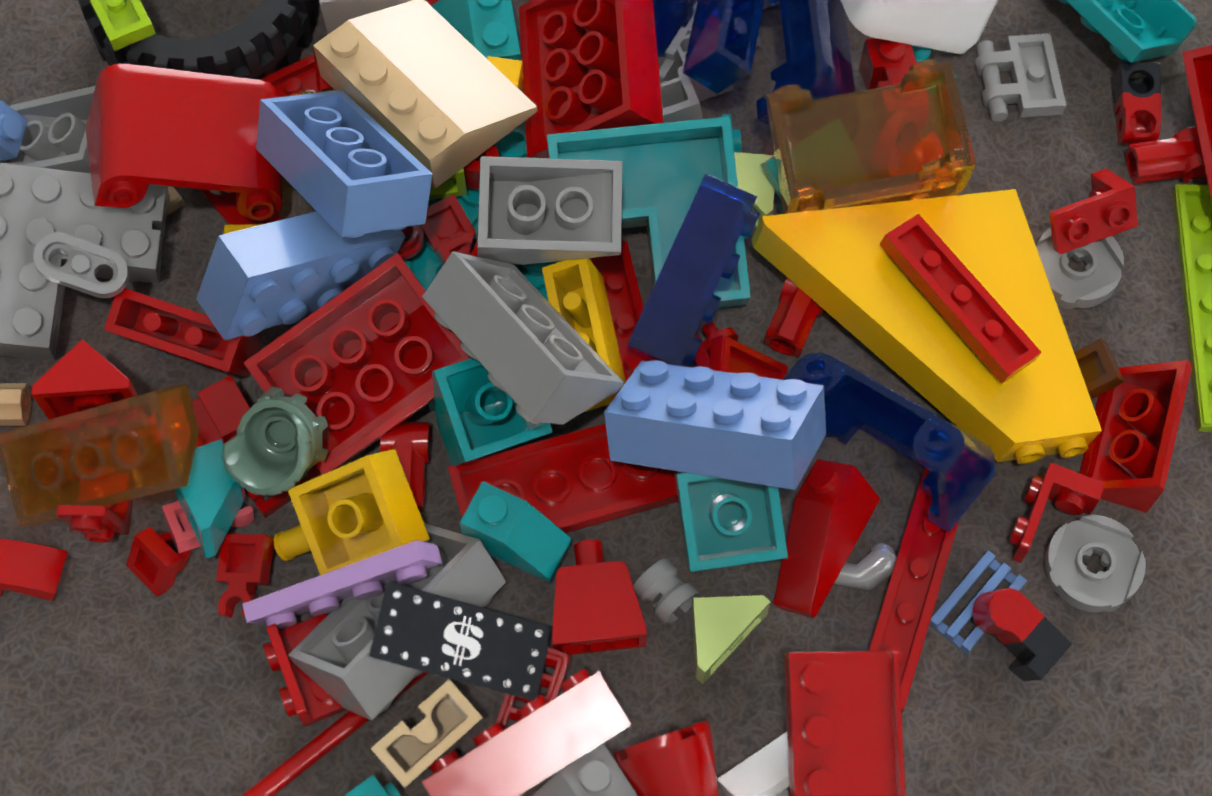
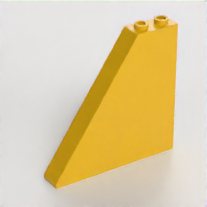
[751,189,1102,464]

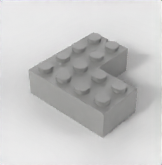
[0,163,169,360]

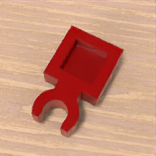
[216,534,274,618]

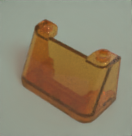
[766,60,976,214]

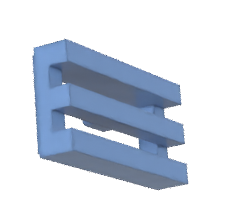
[929,550,1027,655]

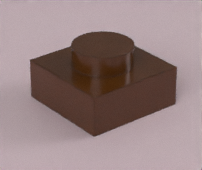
[1074,338,1124,399]

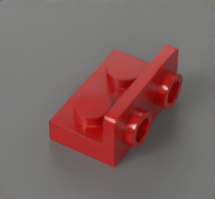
[263,613,347,727]

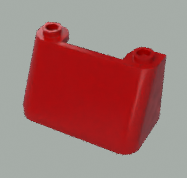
[85,64,282,222]

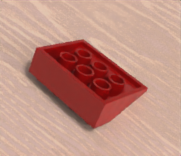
[519,0,663,158]
[243,252,472,475]

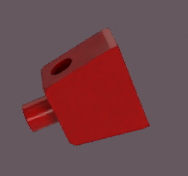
[552,539,647,655]

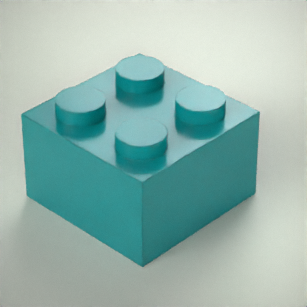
[673,471,788,572]

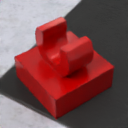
[126,527,191,597]

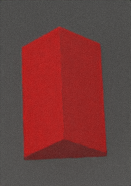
[1080,360,1192,513]

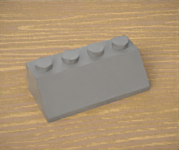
[422,251,624,424]
[288,523,506,721]

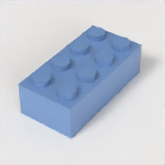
[256,90,432,238]
[196,211,405,341]
[604,360,826,490]

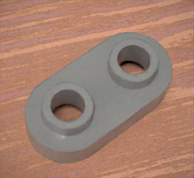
[33,232,129,298]

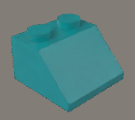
[431,0,521,61]
[432,358,553,466]

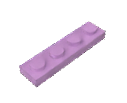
[243,540,442,629]

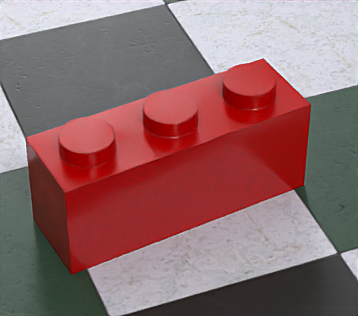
[103,288,263,377]

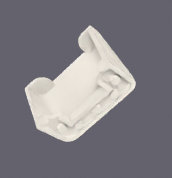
[841,0,998,54]

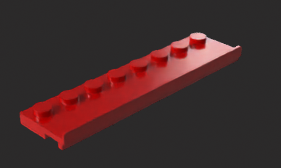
[784,651,906,796]

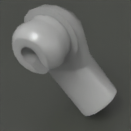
[834,543,897,590]

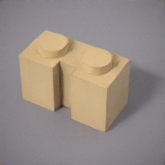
[370,679,483,788]

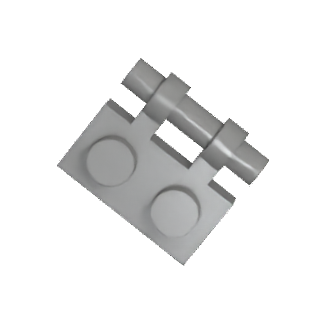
[975,33,1066,122]

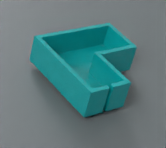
[547,116,751,315]

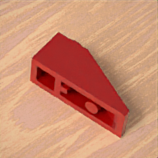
[773,459,880,618]

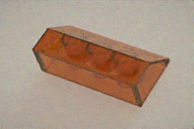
[0,384,199,527]

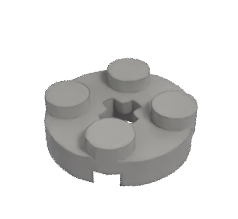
[1036,227,1124,309]
[1044,515,1146,613]

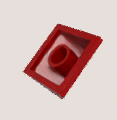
[31,339,150,431]

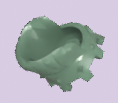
[221,387,329,496]

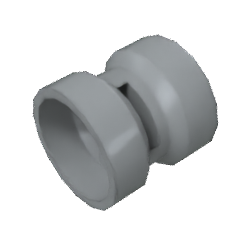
[633,558,701,627]

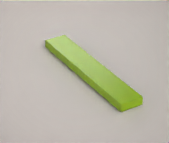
[1172,184,1212,432]

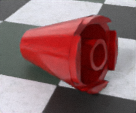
[613,720,719,796]

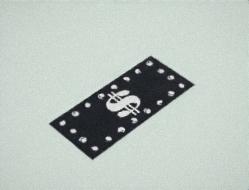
[369,581,552,701]

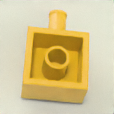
[274,449,430,575]

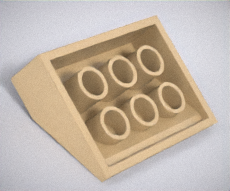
[313,0,537,189]

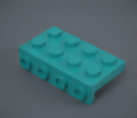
[1059,0,1197,63]

